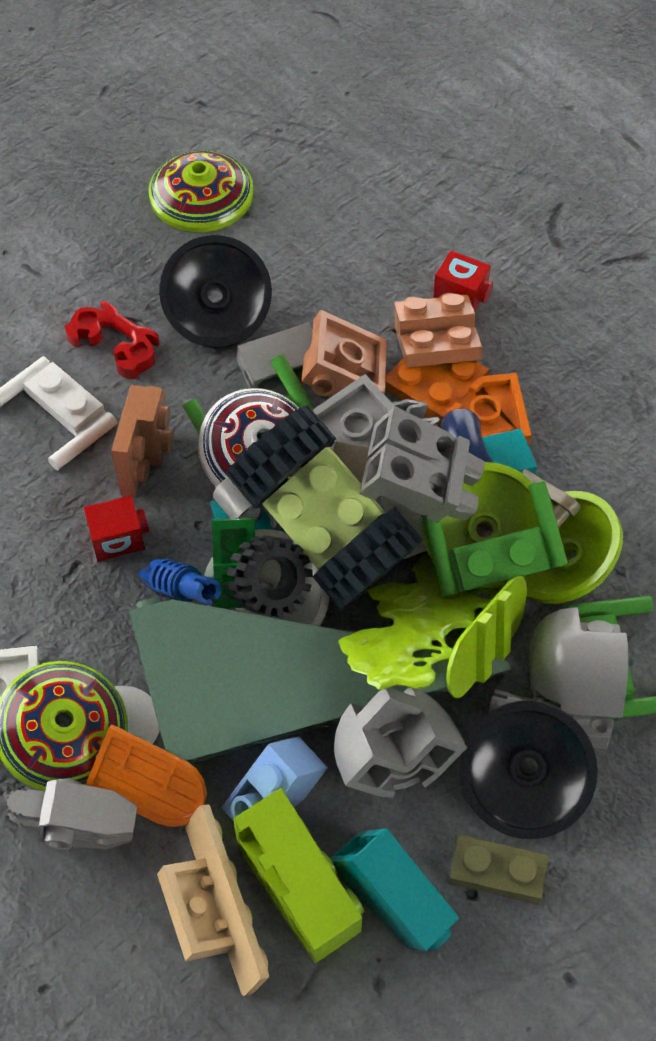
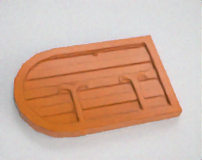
[86,724,207,827]

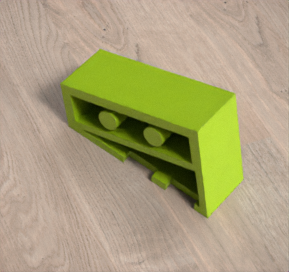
[233,788,364,964]

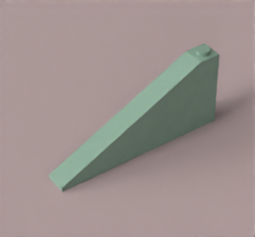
[129,597,511,764]

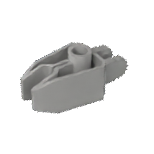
[6,779,137,850]

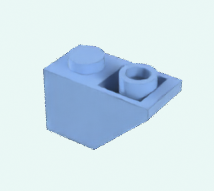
[221,736,328,822]

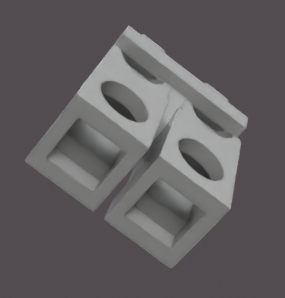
[360,406,485,523]

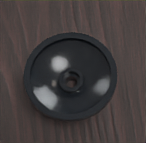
[159,235,272,348]
[459,701,598,839]

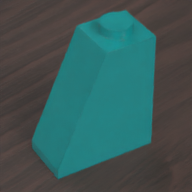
[330,829,459,951]

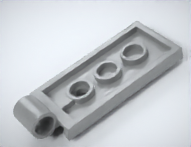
[213,374,394,531]

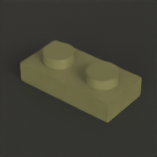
[448,834,549,905]

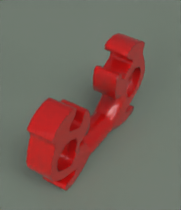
[64,300,160,379]

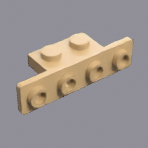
[157,804,269,996]

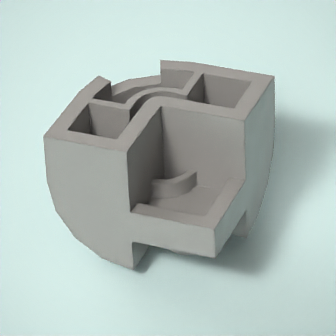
[528,607,628,718]
[334,687,467,798]

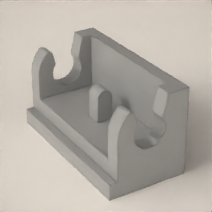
[237,322,313,389]

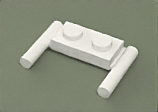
[0,356,118,471]

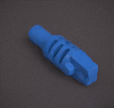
[138,559,221,606]

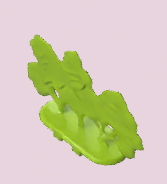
[338,554,527,698]

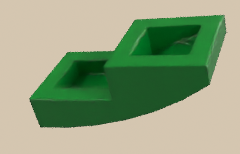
[212,517,255,608]

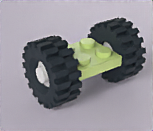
[226,405,423,610]

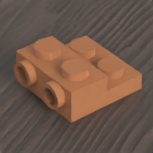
[394,293,483,368]
[301,310,387,396]
[111,385,174,498]

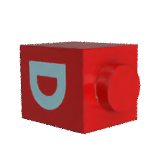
[433,250,493,312]
[83,495,149,562]

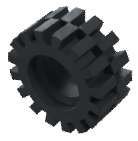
[227,535,313,617]

